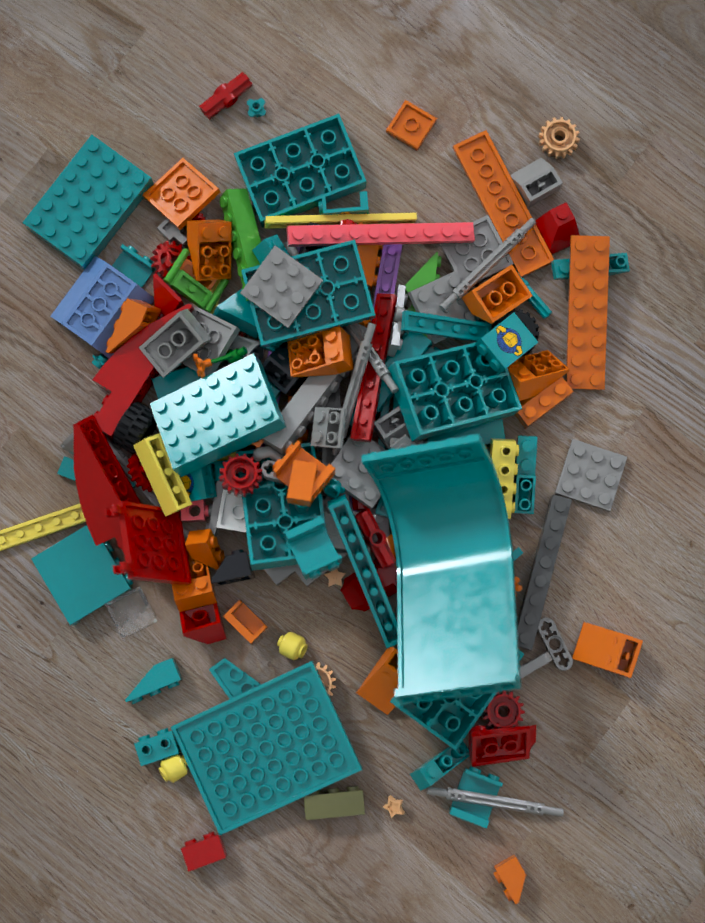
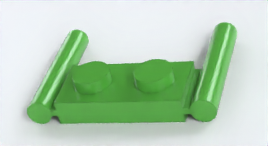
[163,248,229,313]

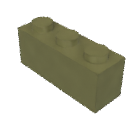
[304,786,365,820]

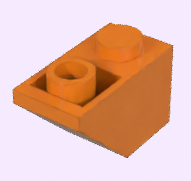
[185,529,225,570]
[493,855,526,904]

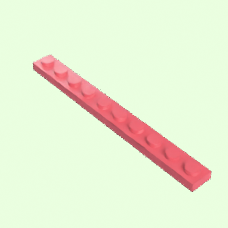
[286,222,475,247]

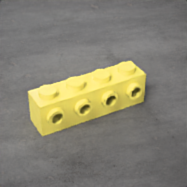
[133,433,192,517]
[490,438,519,519]

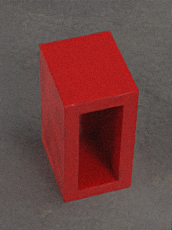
[181,831,228,872]

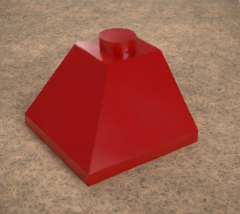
[535,202,580,255]
[153,273,185,318]
[179,599,227,644]

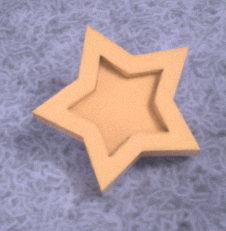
[324,569,346,587]
[383,795,405,818]

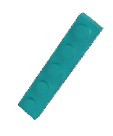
[401,310,492,342]

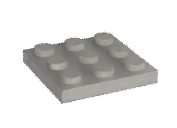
[439,215,514,284]
[240,246,323,329]
[408,270,480,345]
[182,306,240,376]
[330,434,387,509]
[554,439,627,512]

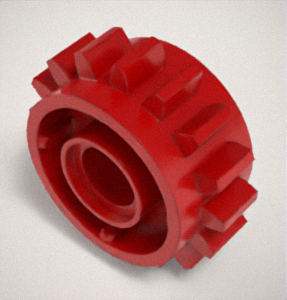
[219,454,262,497]
[483,691,525,729]

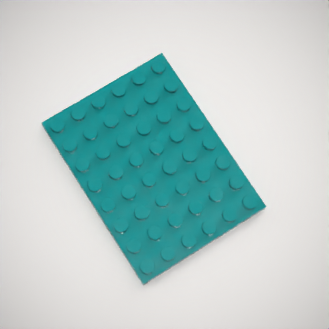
[171,660,363,835]

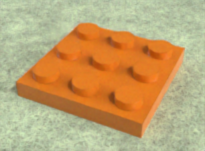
[142,158,221,230]

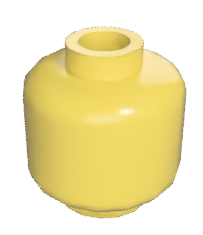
[277,632,308,660]
[158,754,188,783]

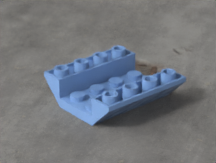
[51,256,154,358]

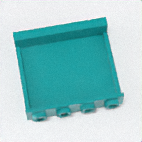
[31,525,133,626]

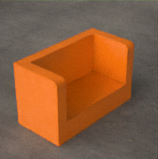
[287,460,318,507]
[223,600,268,644]

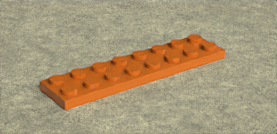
[453,130,554,277]
[566,235,610,390]

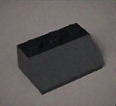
[211,549,255,586]

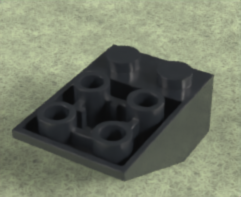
[262,339,309,397]

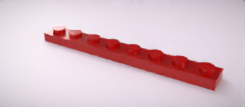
[350,293,397,442]

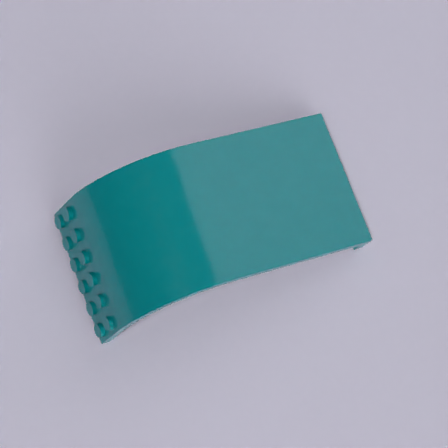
[362,434,521,704]

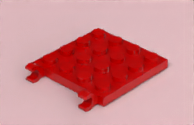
[104,501,192,585]

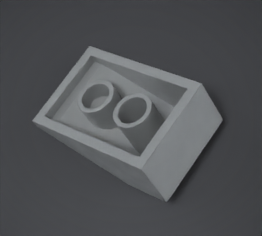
[139,309,212,378]

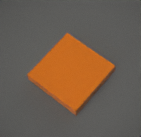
[386,100,437,151]

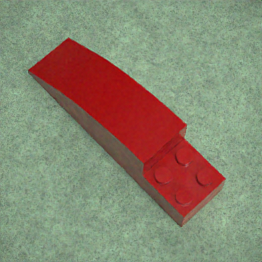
[92,303,194,439]
[74,414,141,553]

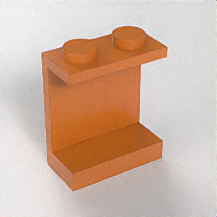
[273,440,335,502]

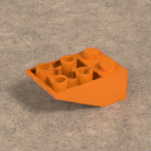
[187,219,232,281]
[106,298,161,353]
[288,326,353,377]
[507,350,569,401]
[172,548,217,612]
[572,622,643,678]
[356,646,398,715]

